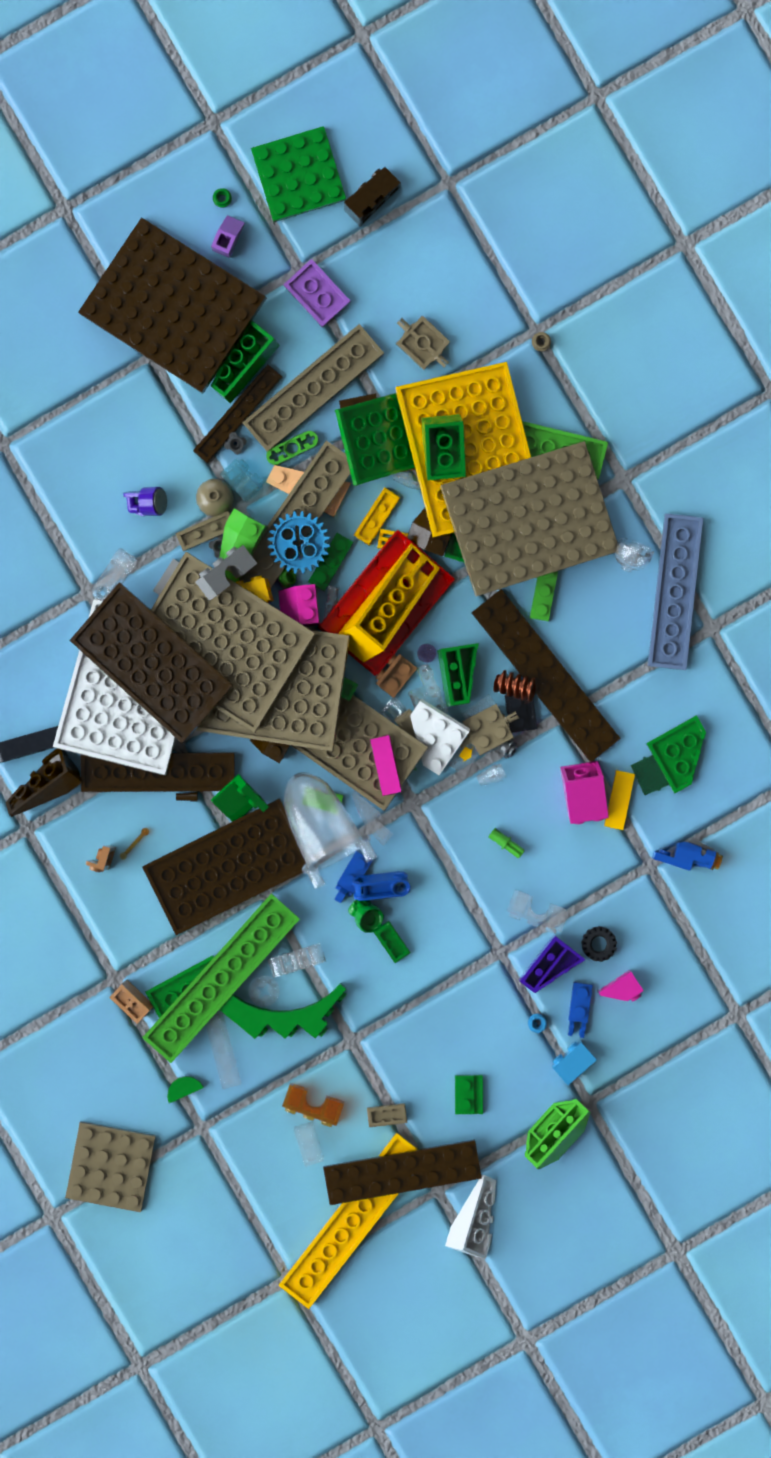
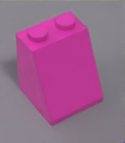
[278,584,320,627]
[560,761,609,824]

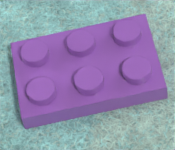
[283,259,350,328]

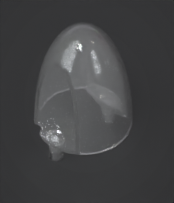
[284,772,377,889]

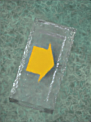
[449,742,479,776]

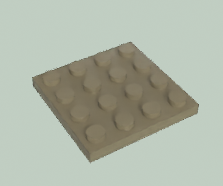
[65,1121,156,1212]

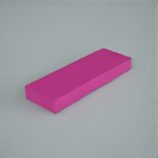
[370,735,402,796]

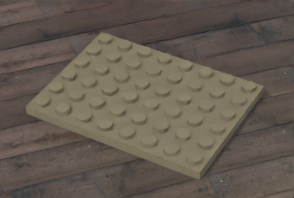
[440,441,620,597]
[151,552,316,733]
[196,630,350,751]

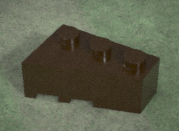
[344,167,401,227]

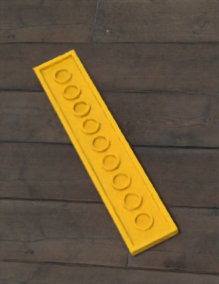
[278,1132,418,1309]

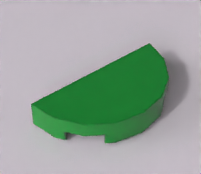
[167,1076,204,1104]

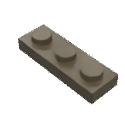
[176,511,230,552]

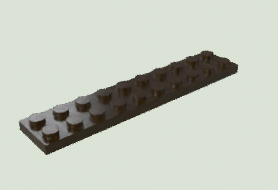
[471,589,621,762]

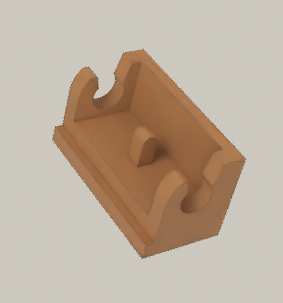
[109,980,153,1024]

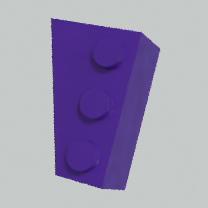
[518,935,585,993]

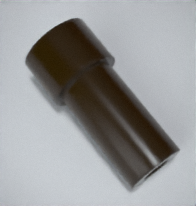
[176,792,198,802]

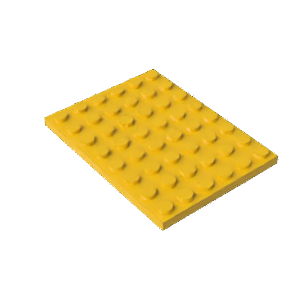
[395,362,531,538]

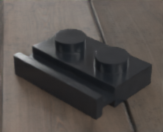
[504,695,538,733]

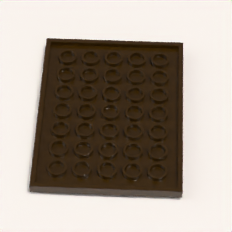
[78,217,267,394]

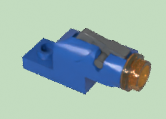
[652,839,723,871]

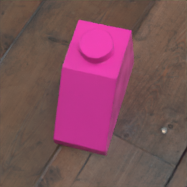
[598,970,644,1002]

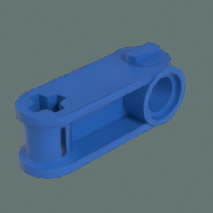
[352,871,410,901]

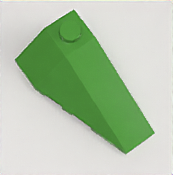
[219,508,268,582]

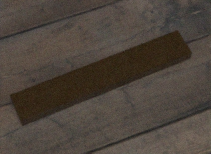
[193,364,283,464]

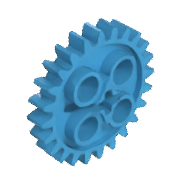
[268,511,331,574]

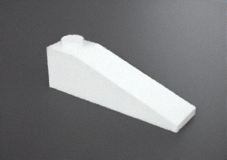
[445,1175,496,1259]

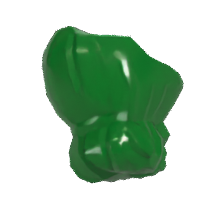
[348,900,384,933]

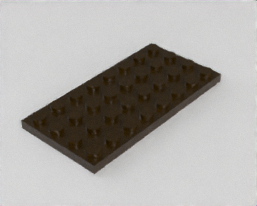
[69,582,234,743]
[142,798,314,935]

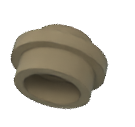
[532,332,551,352]

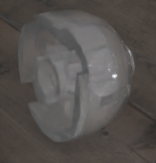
[615,538,654,572]

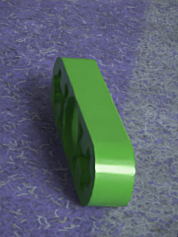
[266,431,318,465]

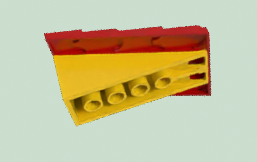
[317,530,455,676]

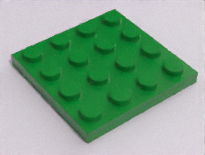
[251,126,346,223]
[335,393,415,485]

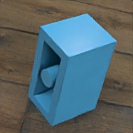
[552,1041,597,1085]

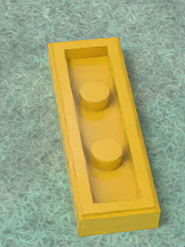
[353,487,401,546]
[604,770,635,830]

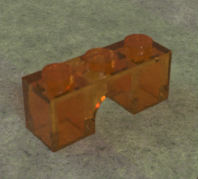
[282,1082,344,1127]

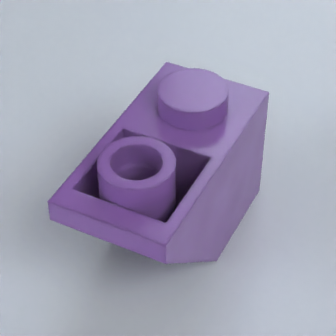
[211,215,245,258]

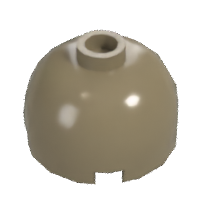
[196,478,234,517]

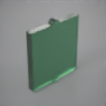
[630,755,669,796]

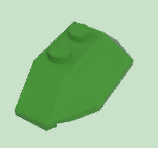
[525,1099,591,1170]

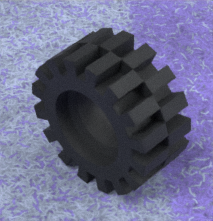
[581,926,617,962]

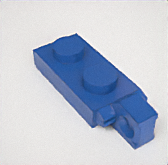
[334,851,373,903]

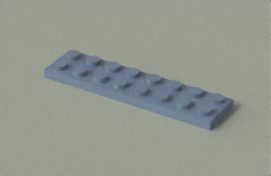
[647,514,703,670]

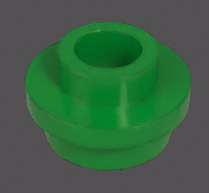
[213,188,232,208]

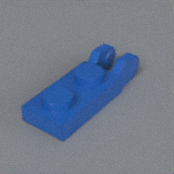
[568,982,593,1038]

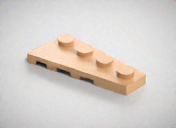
[266,465,351,517]

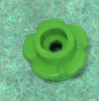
[279,569,296,588]

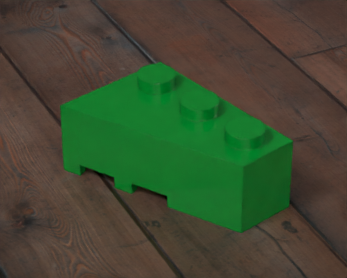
[437,643,479,707]

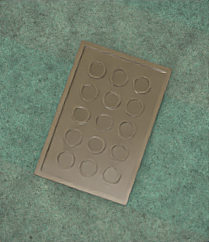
[291,695,429,811]

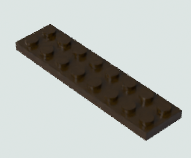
[81,753,235,792]
[323,1139,482,1205]

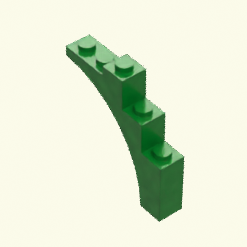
[220,983,346,1039]

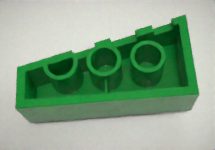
[211,321,280,404]

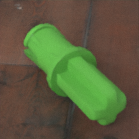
[488,828,525,858]

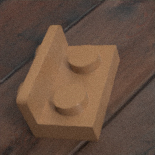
[375,654,417,698]
[85,845,116,873]

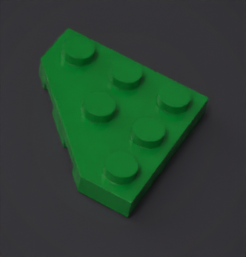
[646,715,706,794]

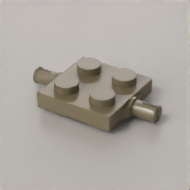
[396,316,450,370]
[460,704,519,756]

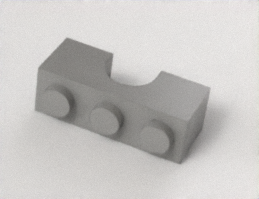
[195,545,257,600]

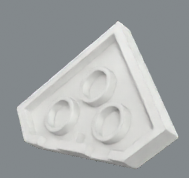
[410,699,470,775]

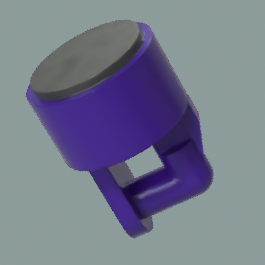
[123,487,167,516]

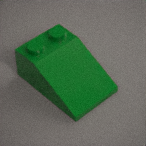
[421,414,466,480]

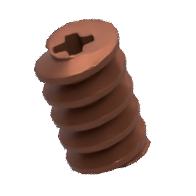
[493,670,536,702]

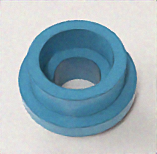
[528,1013,547,1033]

